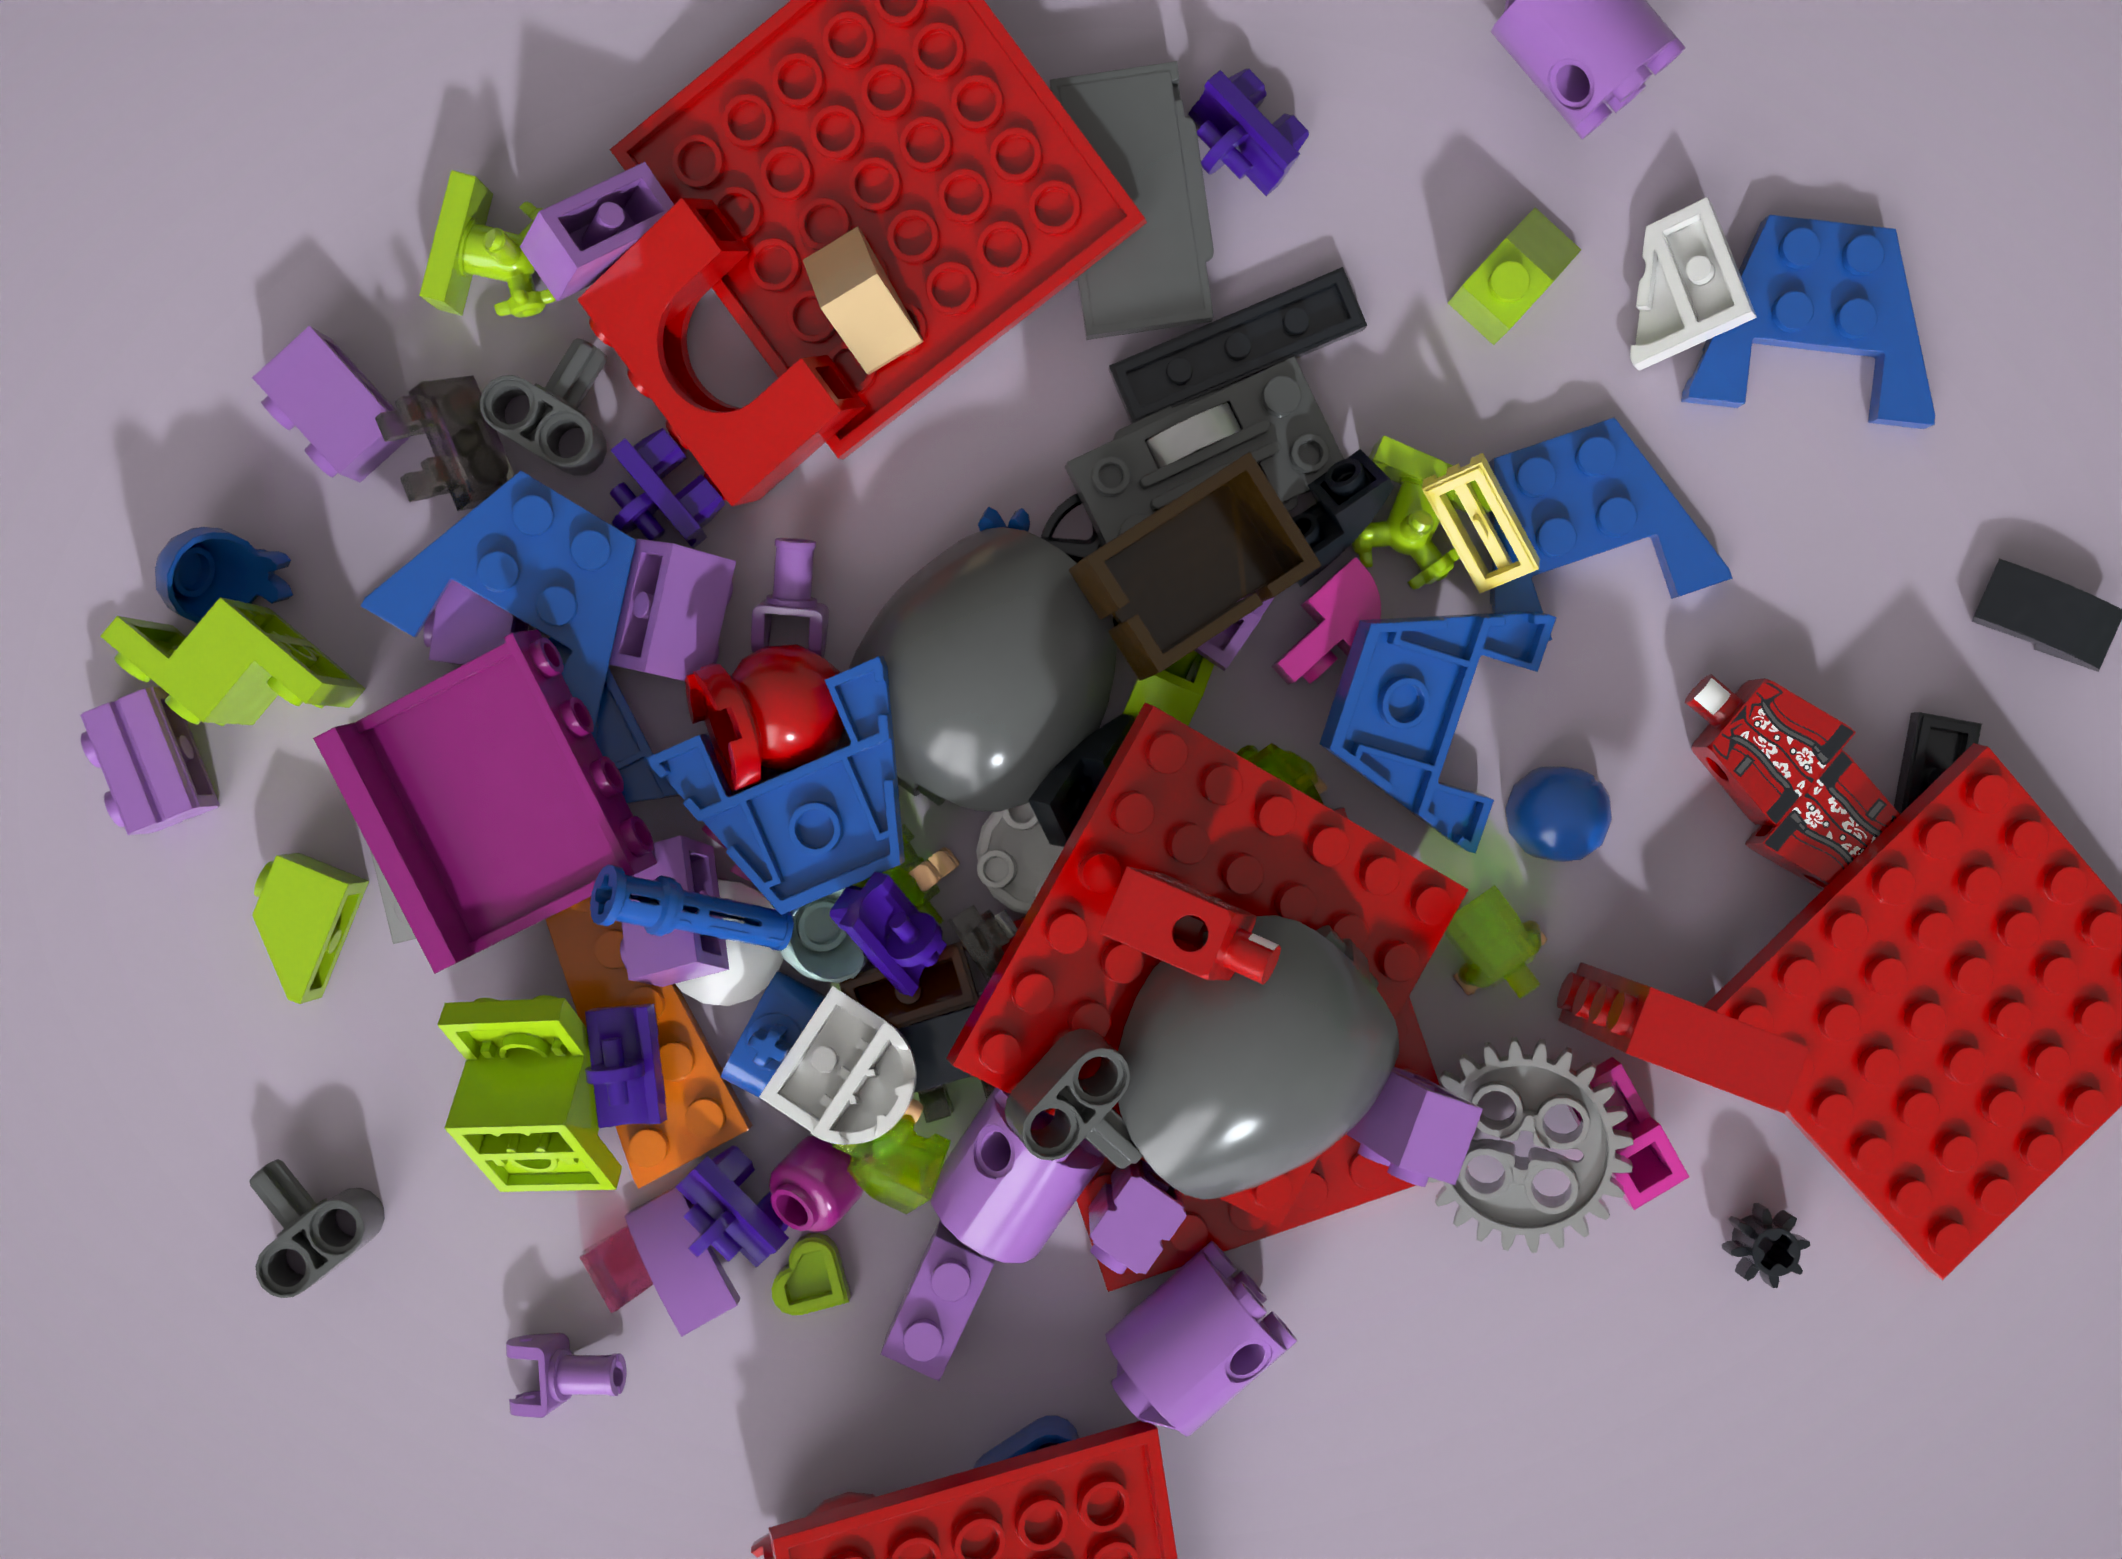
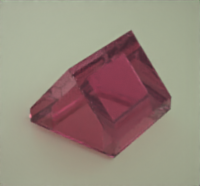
[579,1225,653,1313]

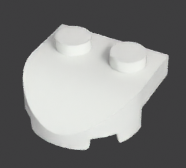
[759,986,917,1145]

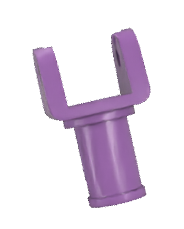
[751,538,829,658]
[506,1333,627,1418]

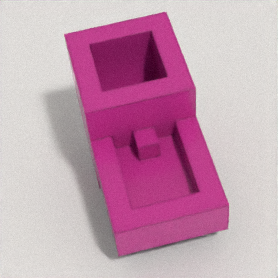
[1271,557,1381,685]
[1566,1057,1689,1210]

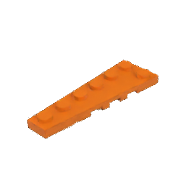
[545,897,753,1189]

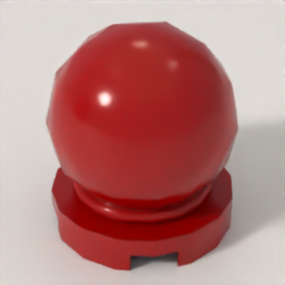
[685,644,846,791]

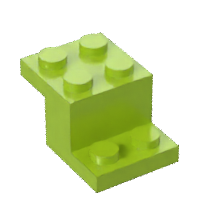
[100,597,366,726]
[437,995,622,1192]

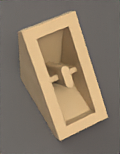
[803,226,924,374]

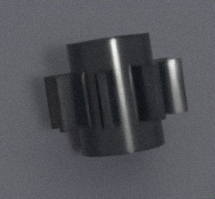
[1721,1203,1810,1288]

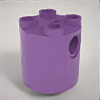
[1491,0,1686,139]
[929,1087,1105,1263]
[1105,1241,1297,1437]

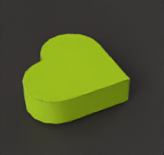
[771,1233,851,1316]

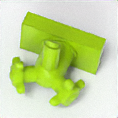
[419,170,556,318]
[1352,435,1502,590]

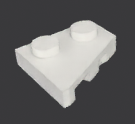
[1630,197,1757,371]

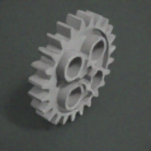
[1427,1037,1634,1253]

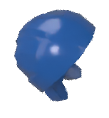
[155,527,293,624]

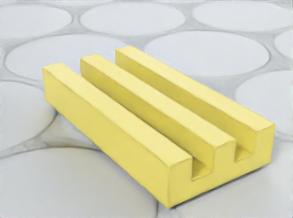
[1422,453,1540,593]

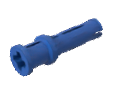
[590,864,794,951]

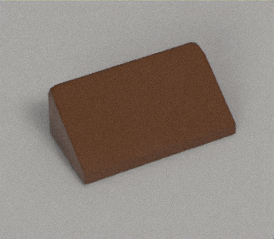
[839,941,979,1029]

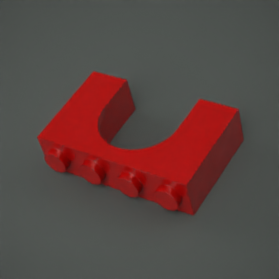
[577,198,866,507]
[1557,962,1810,1113]

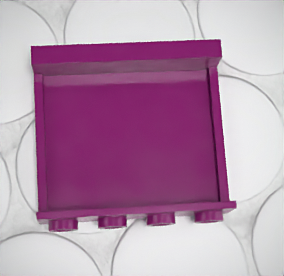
[313,629,657,974]

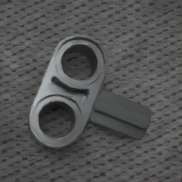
[480,338,607,476]
[1004,1029,1142,1169]
[249,1159,385,1298]

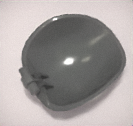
[848,527,1117,812]
[1118,915,1399,1200]

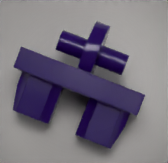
[1188,68,1309,196]
[609,428,725,549]
[829,871,947,997]
[585,1003,667,1128]
[676,1145,789,1267]

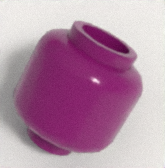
[769,1136,865,1232]

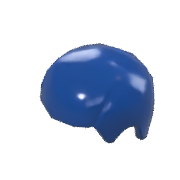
[1505,767,1612,862]

